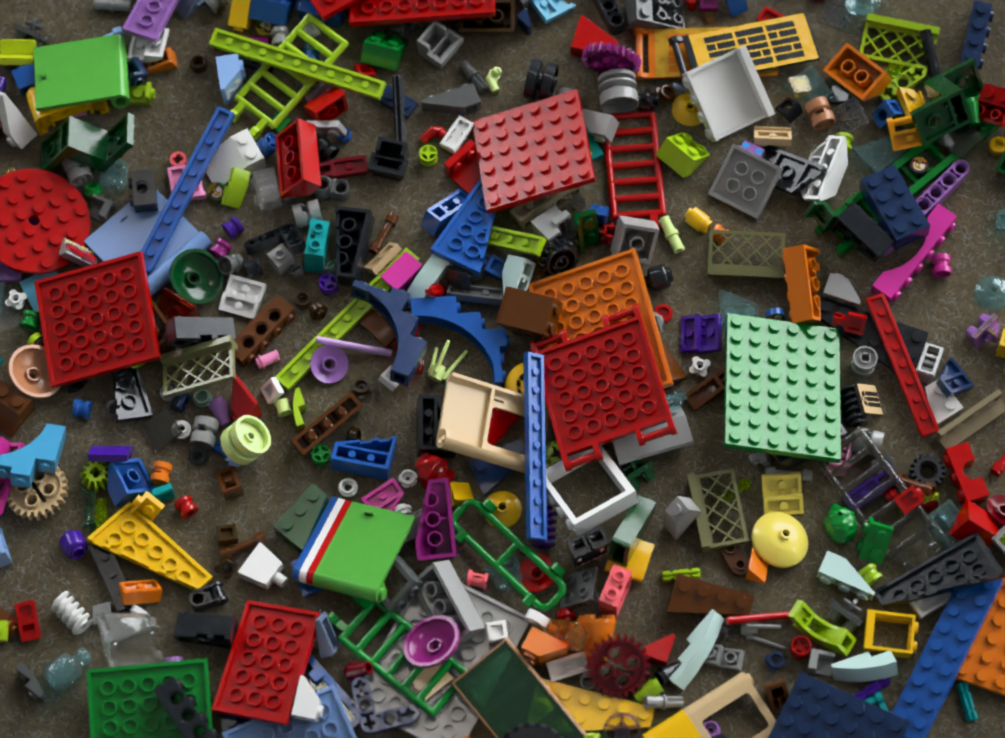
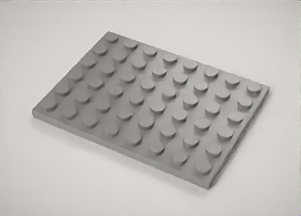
[350,566,530,738]

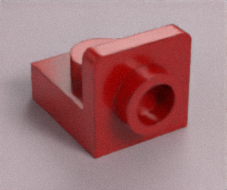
[893,485,925,515]

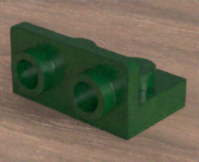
[571,209,601,254]

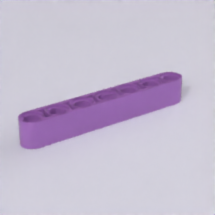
[882,160,970,256]

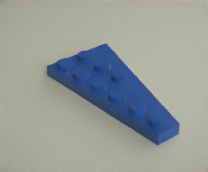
[430,178,496,277]

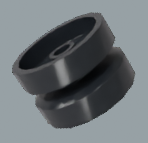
[524,59,559,100]

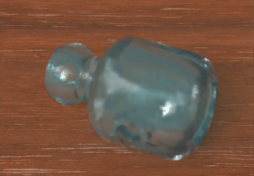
[43,647,92,692]

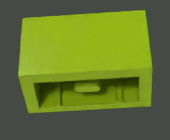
[656,132,711,178]

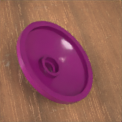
[403,615,460,668]

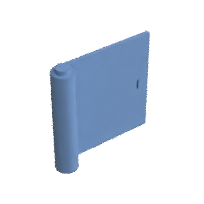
[84,189,213,298]

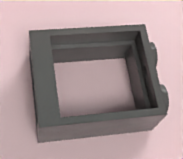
[381,554,424,613]

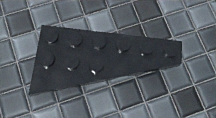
[874,532,1005,609]

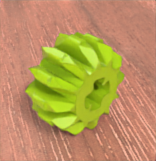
[80,461,109,492]

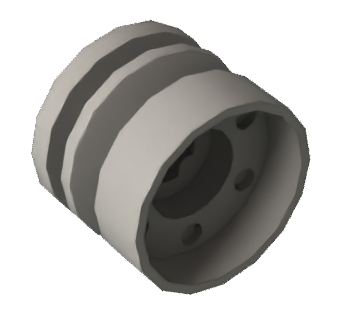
[597,69,639,113]

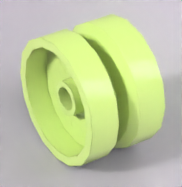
[220,415,271,465]

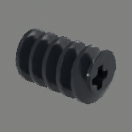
[840,384,869,428]

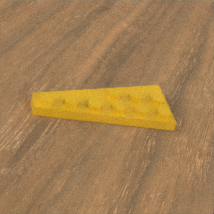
[526,678,655,734]

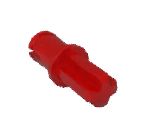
[425,284,447,297]

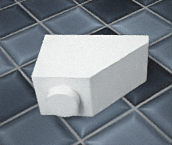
[291,675,324,723]

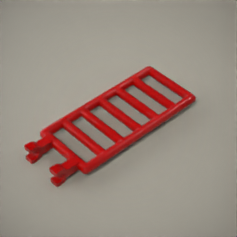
[603,110,666,237]

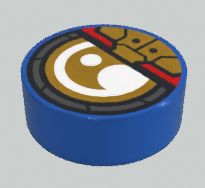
[765,307,785,321]

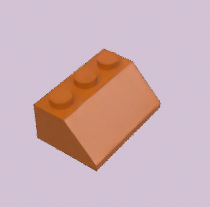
[823,43,892,102]

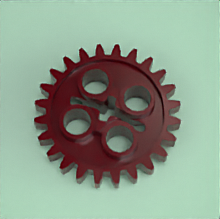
[585,633,651,699]

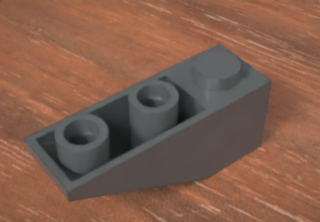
[421,83,481,115]

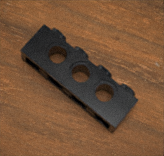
[153,677,220,738]

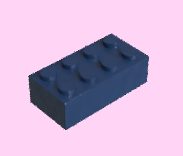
[859,164,930,250]

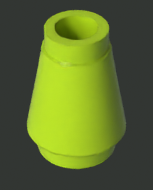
[633,678,664,703]

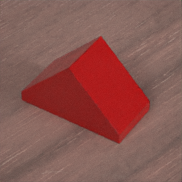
[643,633,676,666]

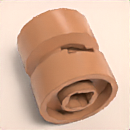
[805,96,836,131]

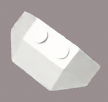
[800,135,848,201]

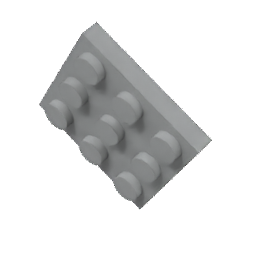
[708,144,784,219]

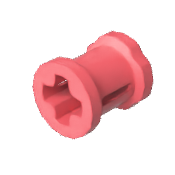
[466,569,489,591]

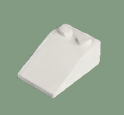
[206,129,266,186]

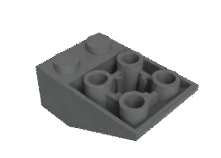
[625,0,685,30]

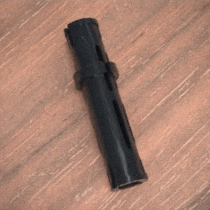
[919,29,940,79]

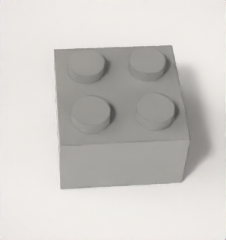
[610,215,660,264]

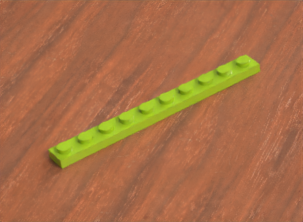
[209,27,387,101]
[275,247,420,392]

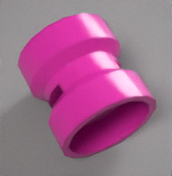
[931,253,952,278]

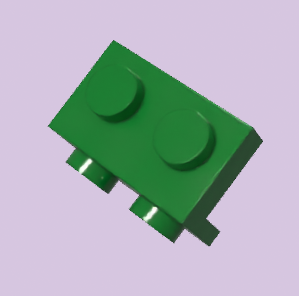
[855,517,894,565]

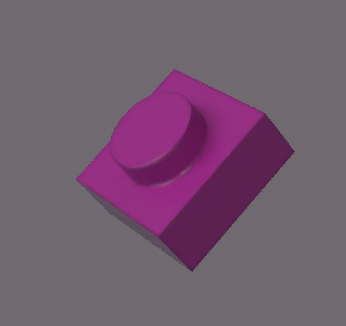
[699,0,718,12]

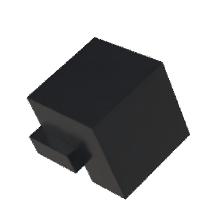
[367,136,409,181]

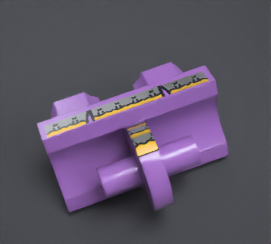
[966,313,1001,350]

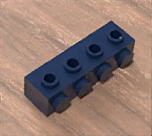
[960,0,994,70]

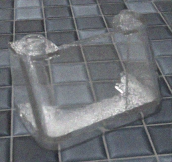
[95,612,164,667]

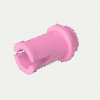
[255,349,281,369]

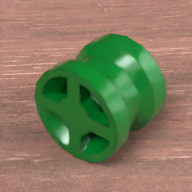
[19,310,40,332]
[311,444,331,467]

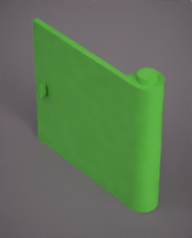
[34,35,130,111]

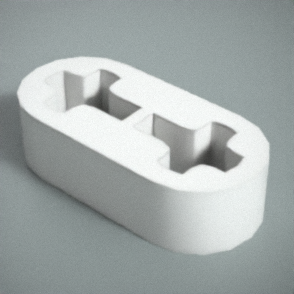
[524,609,559,636]

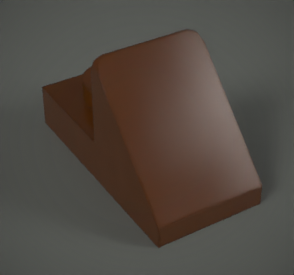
[216,466,244,501]

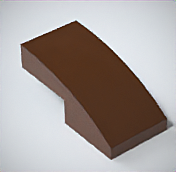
[358,309,396,348]

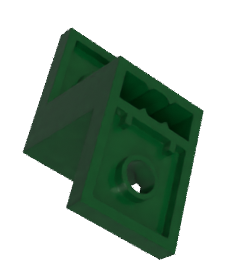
[910,58,983,146]
[40,113,135,172]

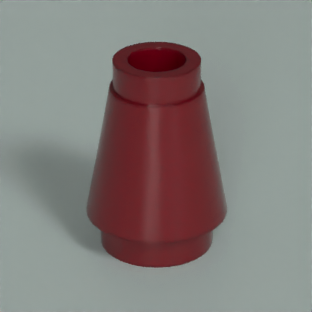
[343,662,373,681]

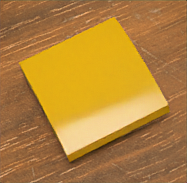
[605,540,655,583]

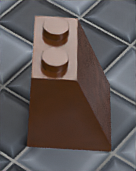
[496,286,563,338]

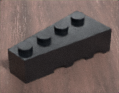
[335,206,375,286]

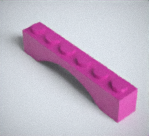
[870,203,957,304]

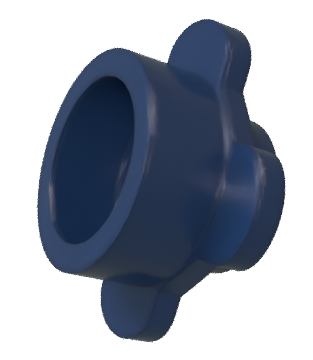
[764,650,787,673]

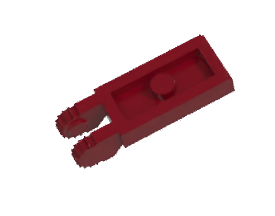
[319,155,369,180]

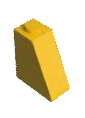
[228,0,252,32]

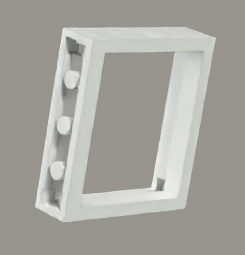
[546,445,639,536]

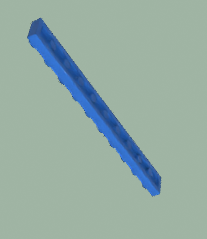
[141,106,235,274]
[524,351,547,542]

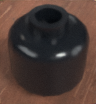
[644,264,674,291]

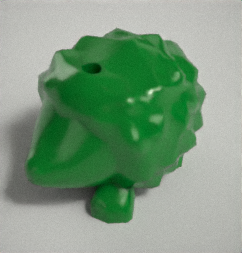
[823,503,858,544]

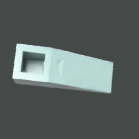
[817,551,875,601]

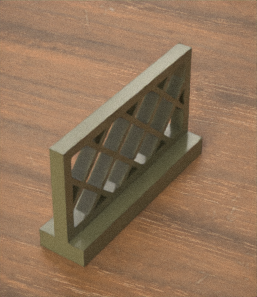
[707,230,786,279]
[160,335,238,399]
[687,468,749,554]

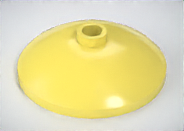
[752,512,809,568]

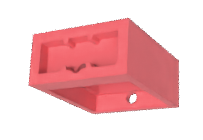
[598,564,632,620]

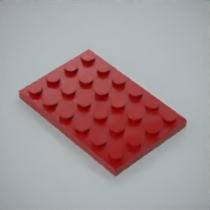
[211,600,321,726]

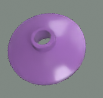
[310,345,348,383]

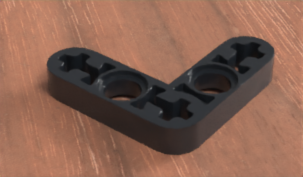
[244,223,306,255]

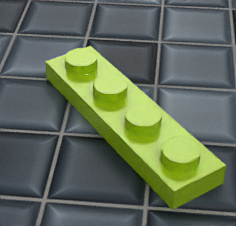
[488,226,547,257]

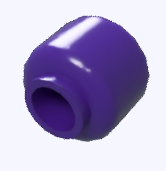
[59,530,88,559]

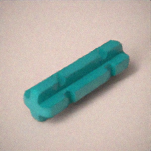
[957,682,978,722]

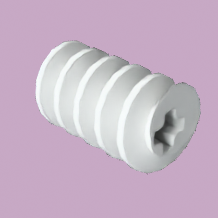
[51,591,94,635]

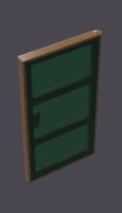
[452,637,587,738]

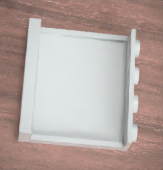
[682,46,775,142]

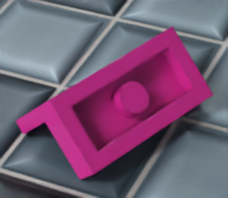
[381,252,423,291]

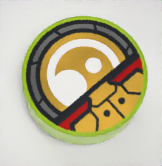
[256,21,274,37]
[27,332,44,346]

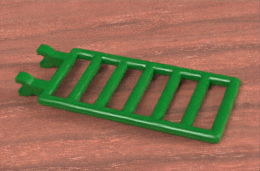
[328,596,467,717]

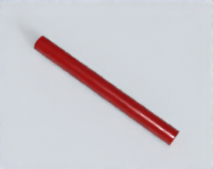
[725,611,790,625]

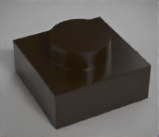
[216,524,238,546]

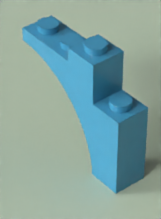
[0,423,66,488]

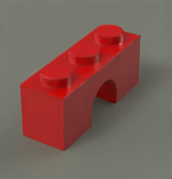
[942,442,989,504]

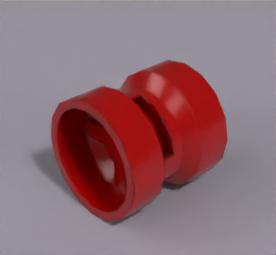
[790,636,811,660]

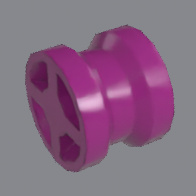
[209,238,232,259]

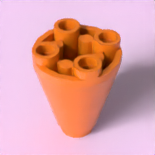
[577,614,616,668]

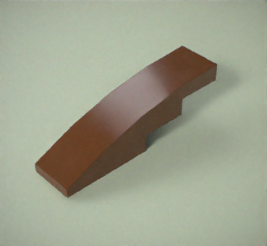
[683,368,725,411]

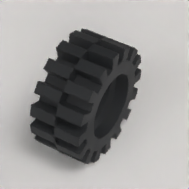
[909,453,946,489]

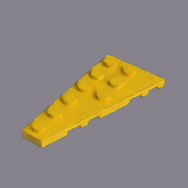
[87,501,213,590]

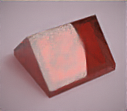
[157,288,200,321]

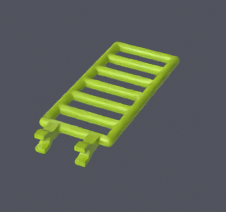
[230,13,349,141]

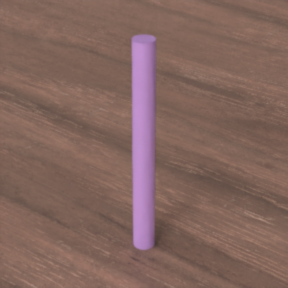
[316,336,392,357]

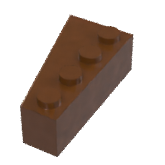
[666,573,754,615]

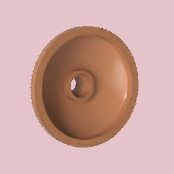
[8,344,61,399]

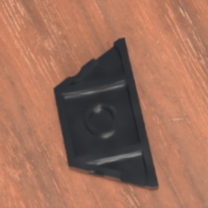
[764,145,827,196]

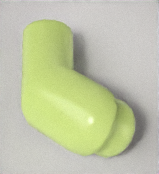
[485,67,502,94]

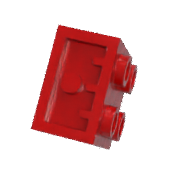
[444,139,481,195]

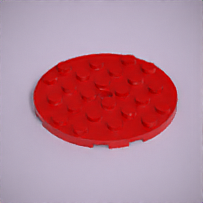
[0,169,91,275]

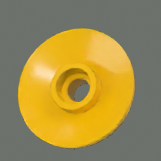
[672,93,701,126]
[485,491,522,528]

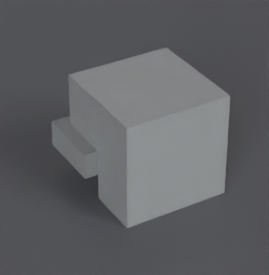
[417,21,464,69]
[531,205,576,247]

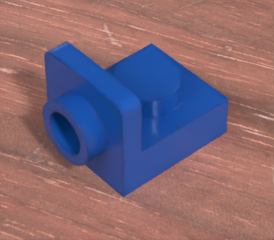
[589,204,610,225]

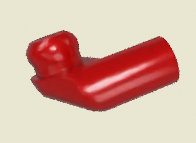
[419,126,447,144]

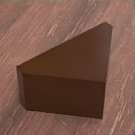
[763,680,789,720]

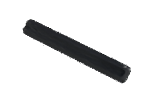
[392,75,406,142]

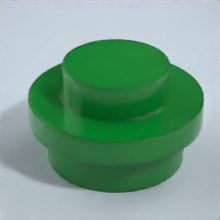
[83,183,102,198]

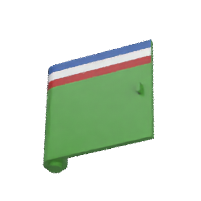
[292,496,416,603]

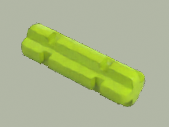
[662,568,701,582]

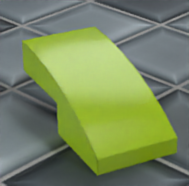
[221,167,251,209]
[293,388,307,432]

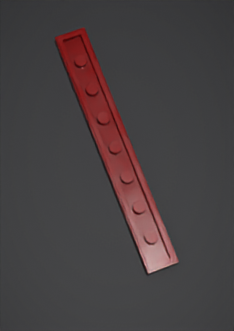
[865,292,940,439]

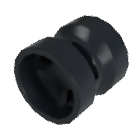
[317,137,340,161]

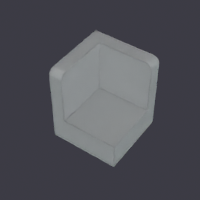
[807,649,835,677]

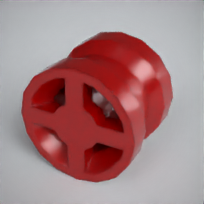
[174,495,199,519]

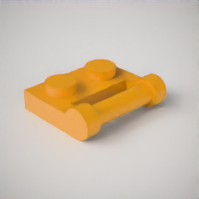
[886,115,930,152]

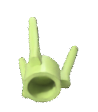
[427,340,468,383]

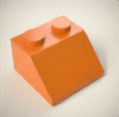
[521,626,568,666]

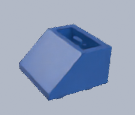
[248,0,296,26]

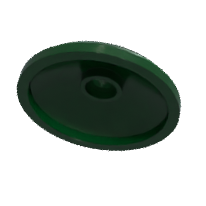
[169,248,224,305]

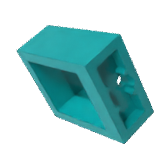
[304,219,329,273]

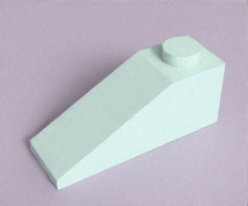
[502,254,536,296]

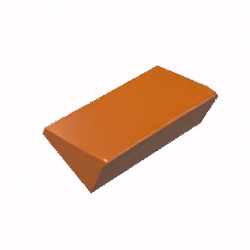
[745,545,768,584]
[118,579,162,605]

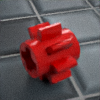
[599,222,616,247]

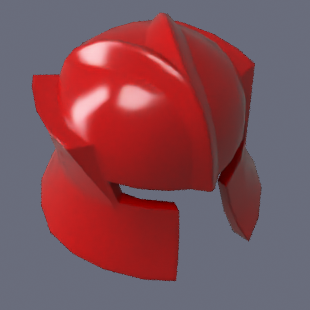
[414,453,455,489]

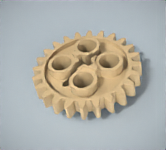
[7,466,69,521]

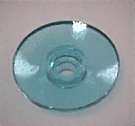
[845,0,882,16]
[974,275,1005,311]

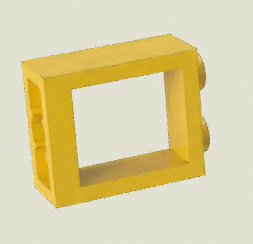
[862,609,919,659]

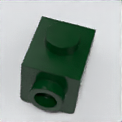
[804,201,838,230]

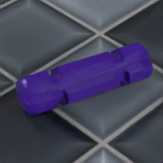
[854,678,891,700]

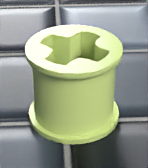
[274,398,293,417]

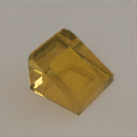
[788,75,813,98]

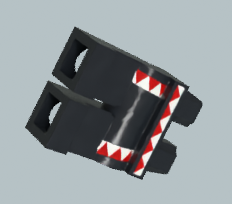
[566,525,610,568]

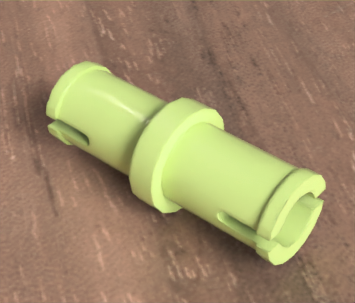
[658,215,685,254]

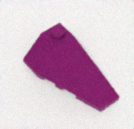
[415,478,457,561]

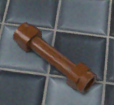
[368,212,399,255]
[890,472,936,496]
[220,531,267,559]

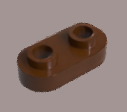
[720,540,749,577]

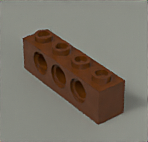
[228,294,296,368]
[289,391,363,457]

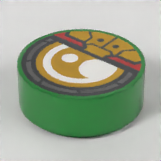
[208,182,225,201]

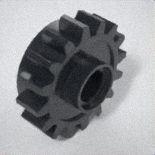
[537,238,579,276]

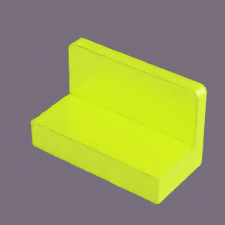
[0,39,37,65]

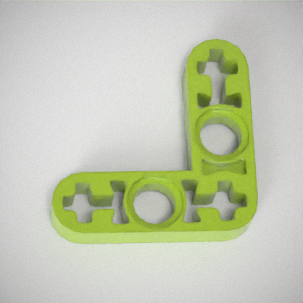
[880,64,927,129]

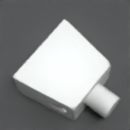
[238,542,288,590]

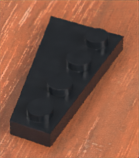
[113,367,153,423]

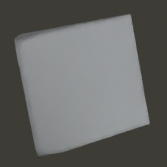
[93,602,113,626]

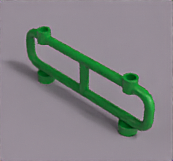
[452,498,566,611]

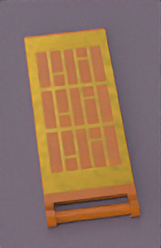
[633,27,778,81]

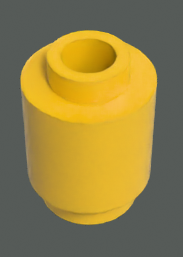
[684,207,713,234]

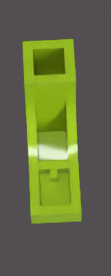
[788,600,857,656]

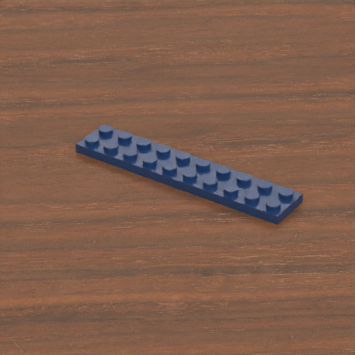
[892,579,1003,738]

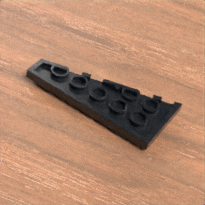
[819,296,929,373]

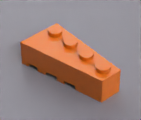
[782,244,821,324]

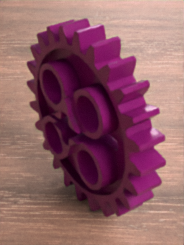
[581,42,642,75]

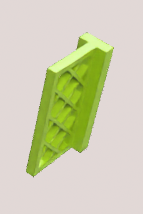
[859,13,940,71]

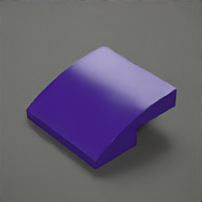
[680,313,722,353]
[88,445,134,462]

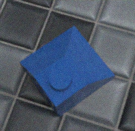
[107,458,155,506]

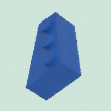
[331,436,397,480]

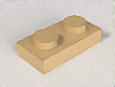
[364,242,402,275]

